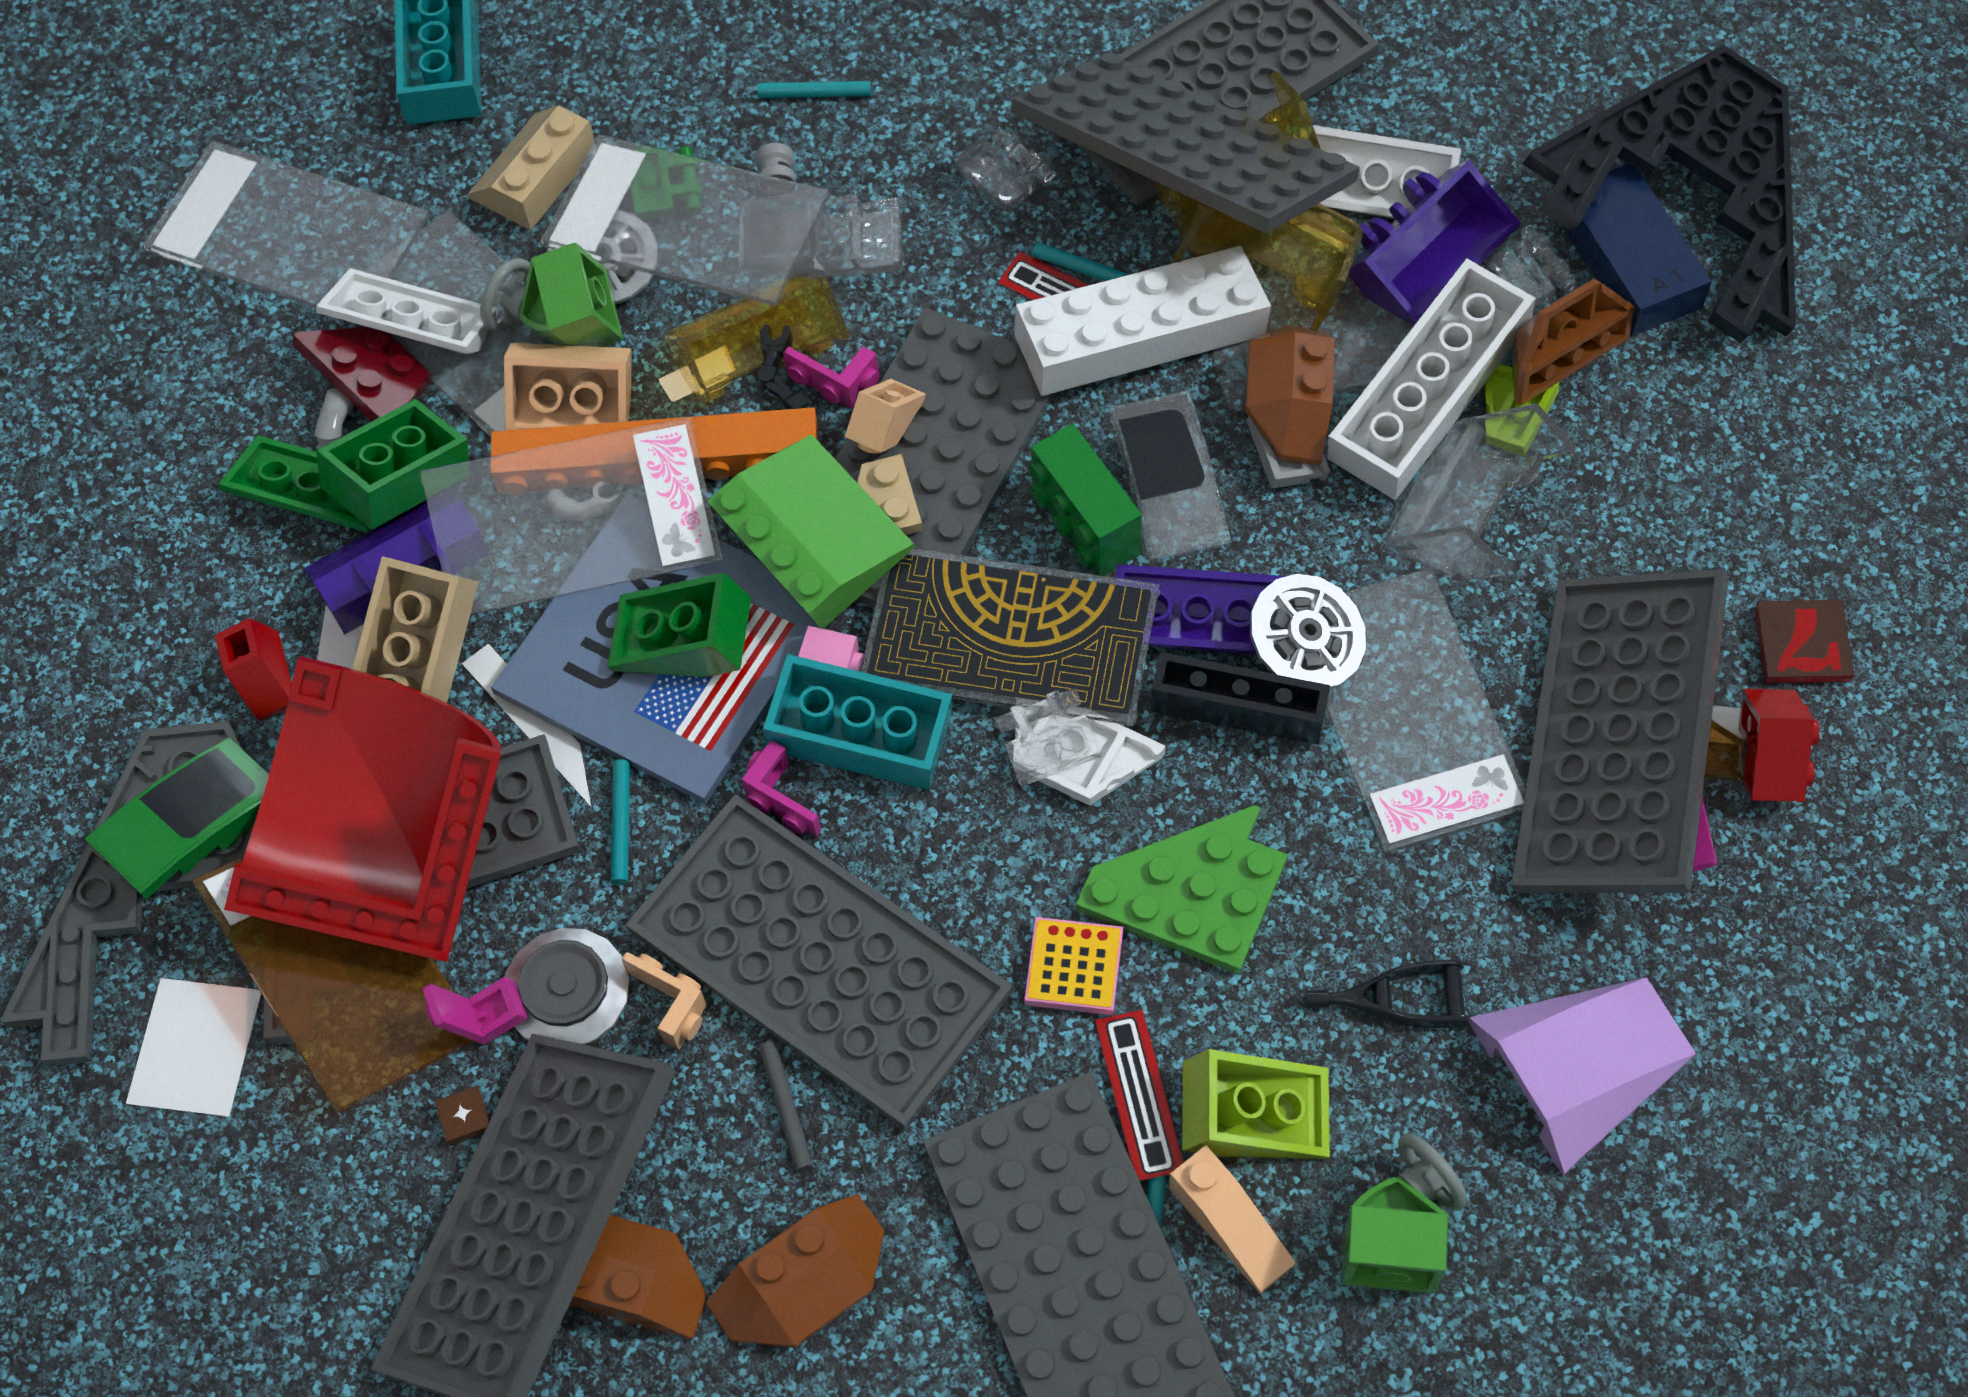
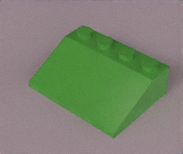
[707,434,916,629]

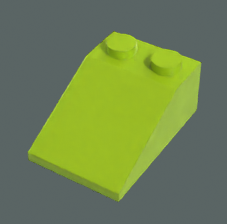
[1182,1049,1330,1159]

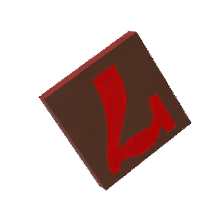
[1754,600,1854,684]

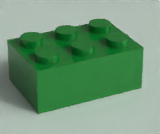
[316,398,469,530]
[1029,423,1142,578]

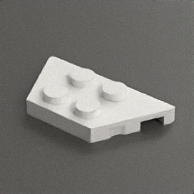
[1014,697,1165,805]

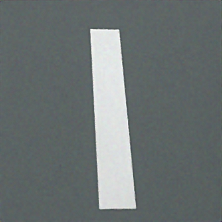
[462,644,592,807]

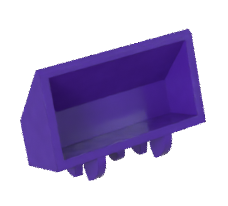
[1344,160,1520,325]
[304,489,489,635]

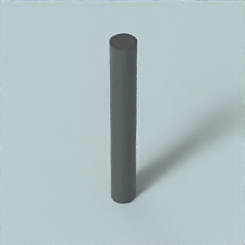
[759,1041,813,1173]

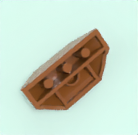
[1512,279,1634,405]
[1245,325,1335,466]
[706,1194,885,1348]
[569,1215,708,1341]

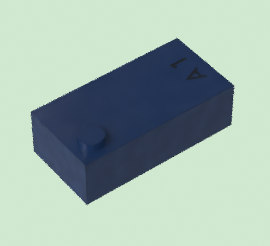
[1562,164,1712,336]

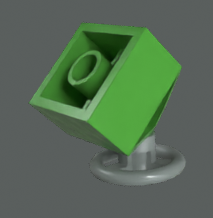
[480,242,623,347]
[1341,1133,1467,1293]

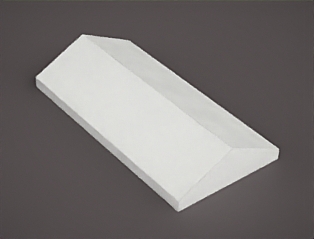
[1304,124,1461,219]
[316,268,497,354]

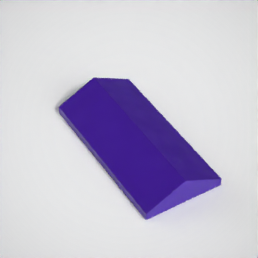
[1115,564,1285,655]

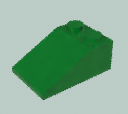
[607,573,751,677]

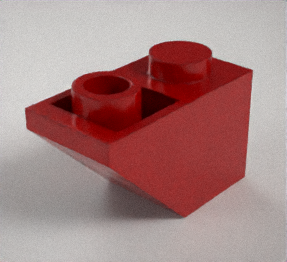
[215,618,292,721]

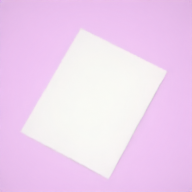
[126,978,262,1117]

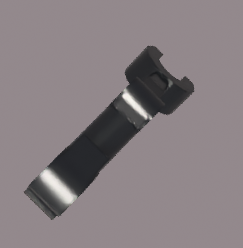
[758,324,809,409]

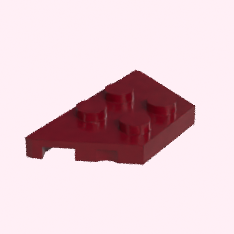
[292,327,430,422]

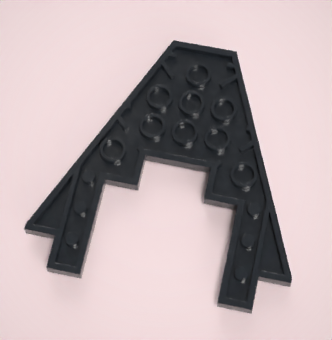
[1522,45,1796,343]

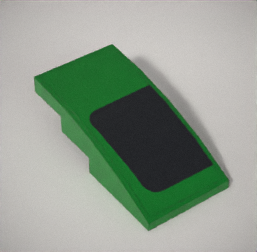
[85,738,269,900]

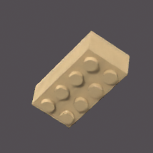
[352,556,479,703]

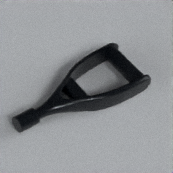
[1305,960,1469,1028]

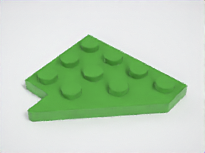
[1076,805,1288,975]

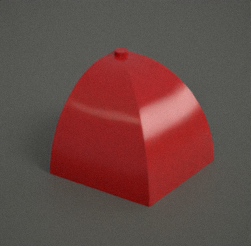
[224,656,501,962]

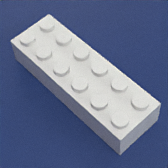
[1014,246,1271,396]
[1327,258,1536,500]

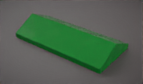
[218,435,388,532]

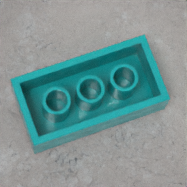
[395,0,482,125]
[763,654,952,791]

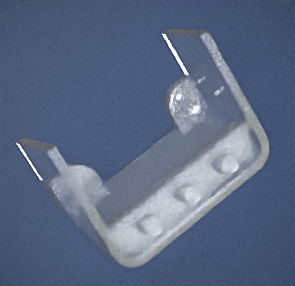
[1386,403,1577,582]

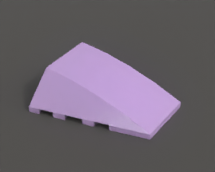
[1469,977,1696,1176]

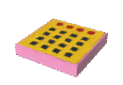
[1025,917,1123,1015]

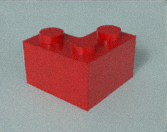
[1738,689,1819,802]

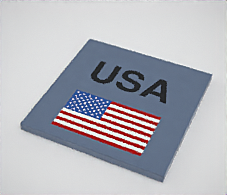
[491,495,820,804]

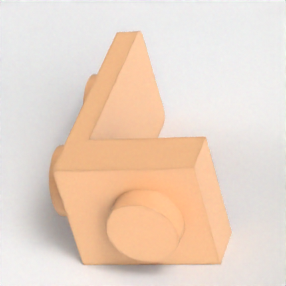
[621,952,707,1050]

